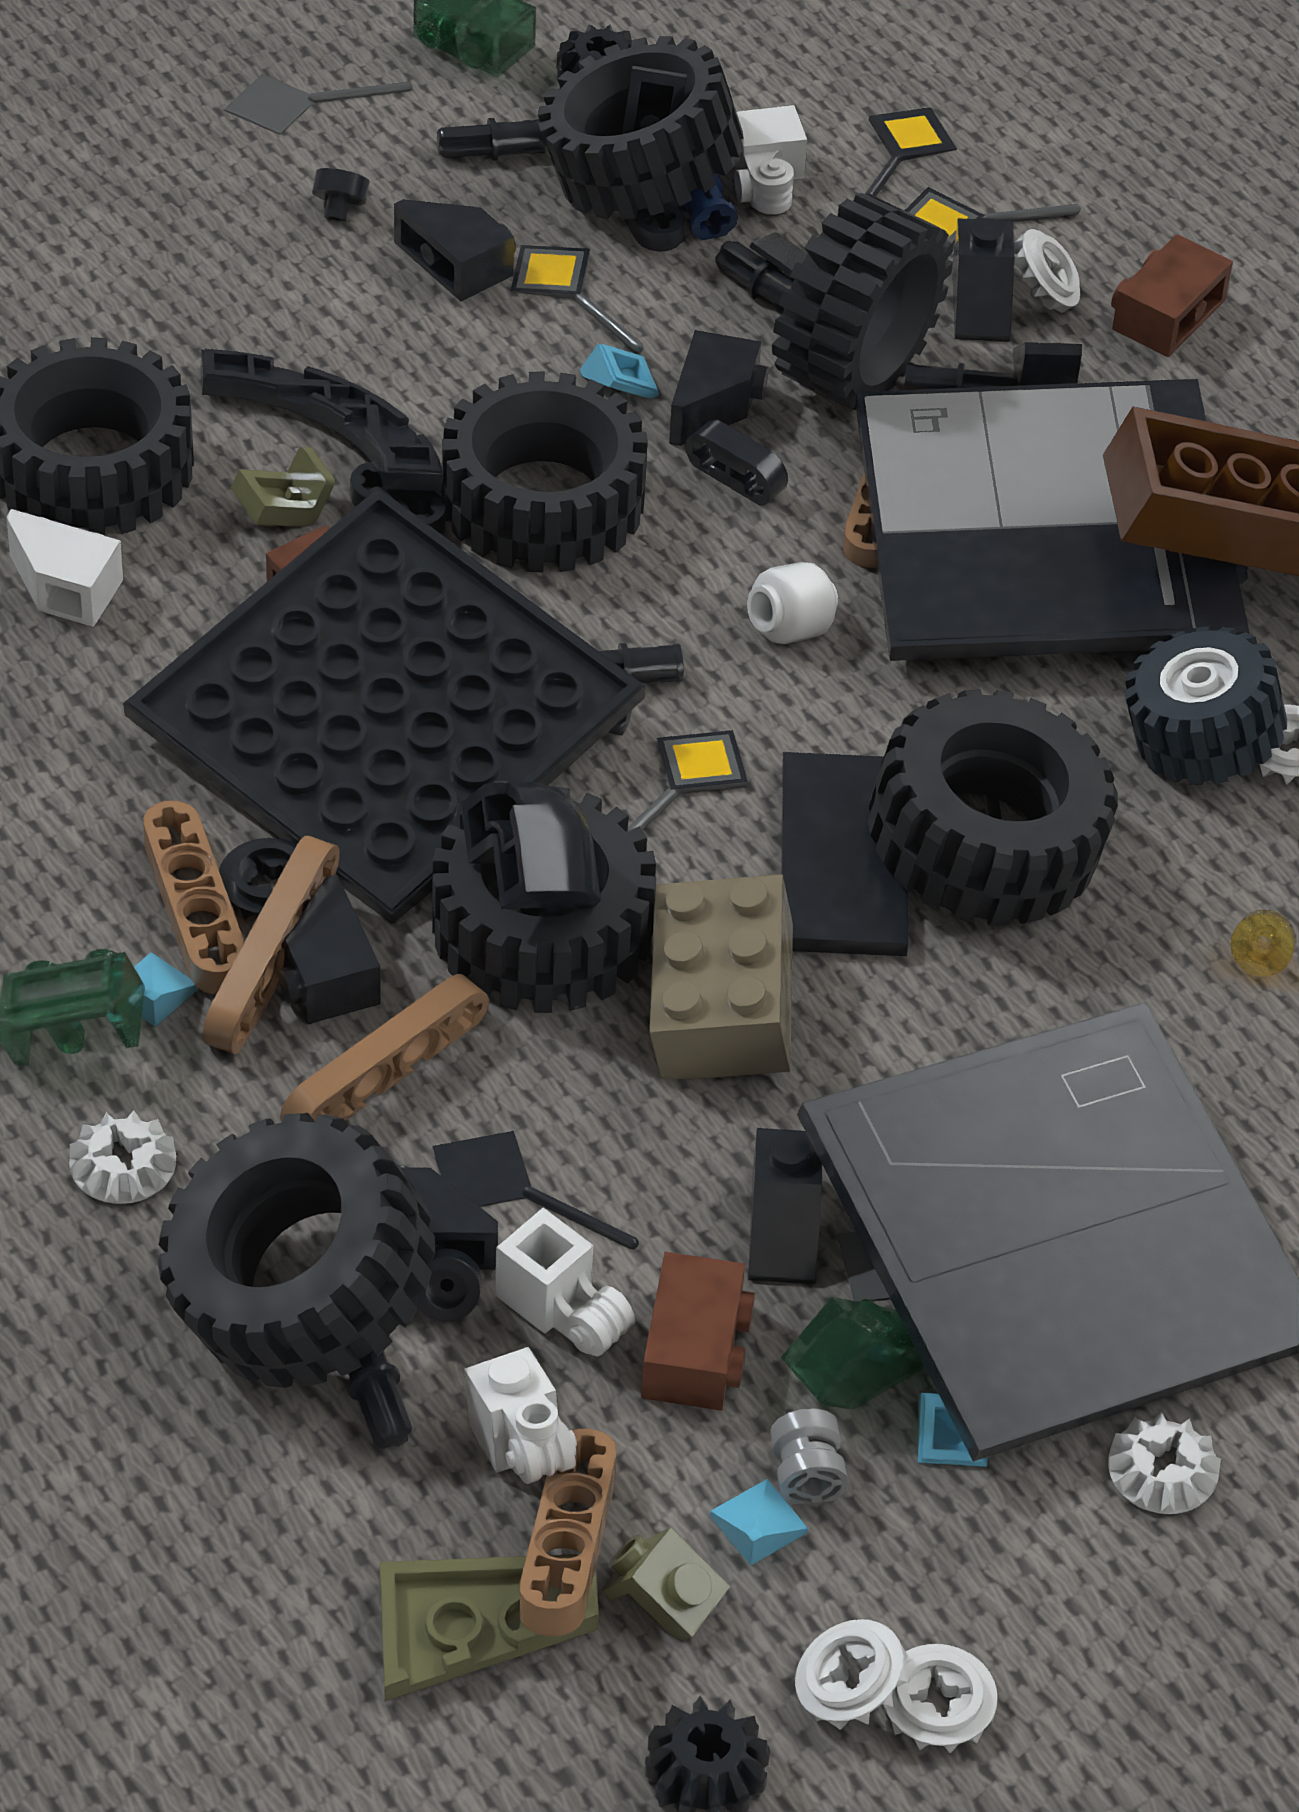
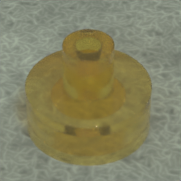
[1230,909,1297,976]

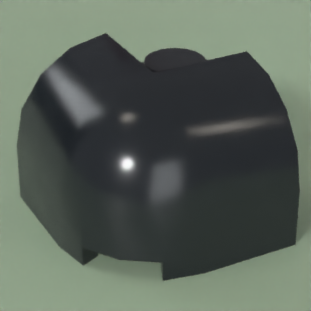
[461,781,601,917]

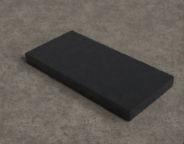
[781,752,908,957]

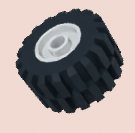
[1124,627,1287,785]

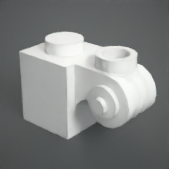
[730,105,807,215]
[495,1208,635,1356]
[464,1347,577,1484]

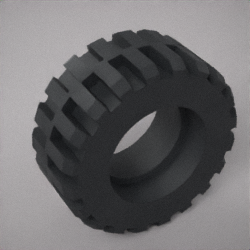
[868,689,1118,926]
[158,1113,435,1388]

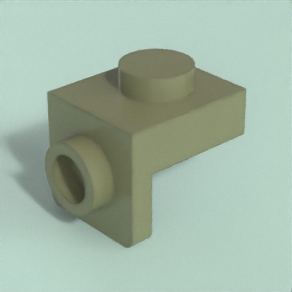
[231,447,335,527]
[601,1527,731,1641]

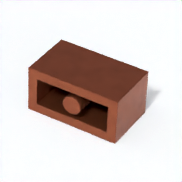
[1111,234,1233,358]
[641,1251,755,1411]

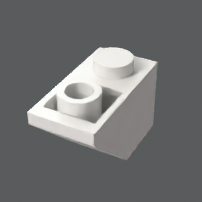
[6,509,123,627]

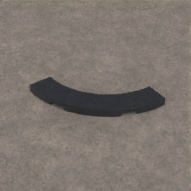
[200,349,444,492]

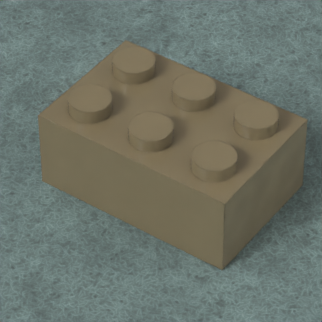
[650,874,793,1080]

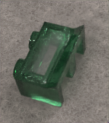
[0,949,145,1066]

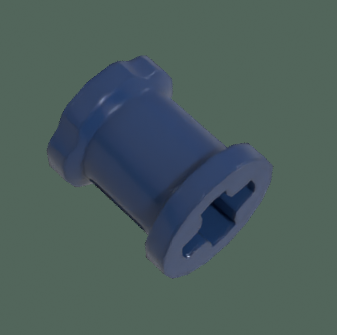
[679,173,738,240]

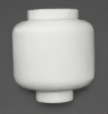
[747,562,838,644]

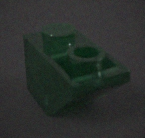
[413,0,536,78]
[781,1297,925,1410]

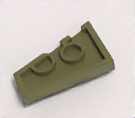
[380,1554,599,1701]

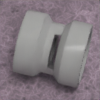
[770,1408,849,1504]

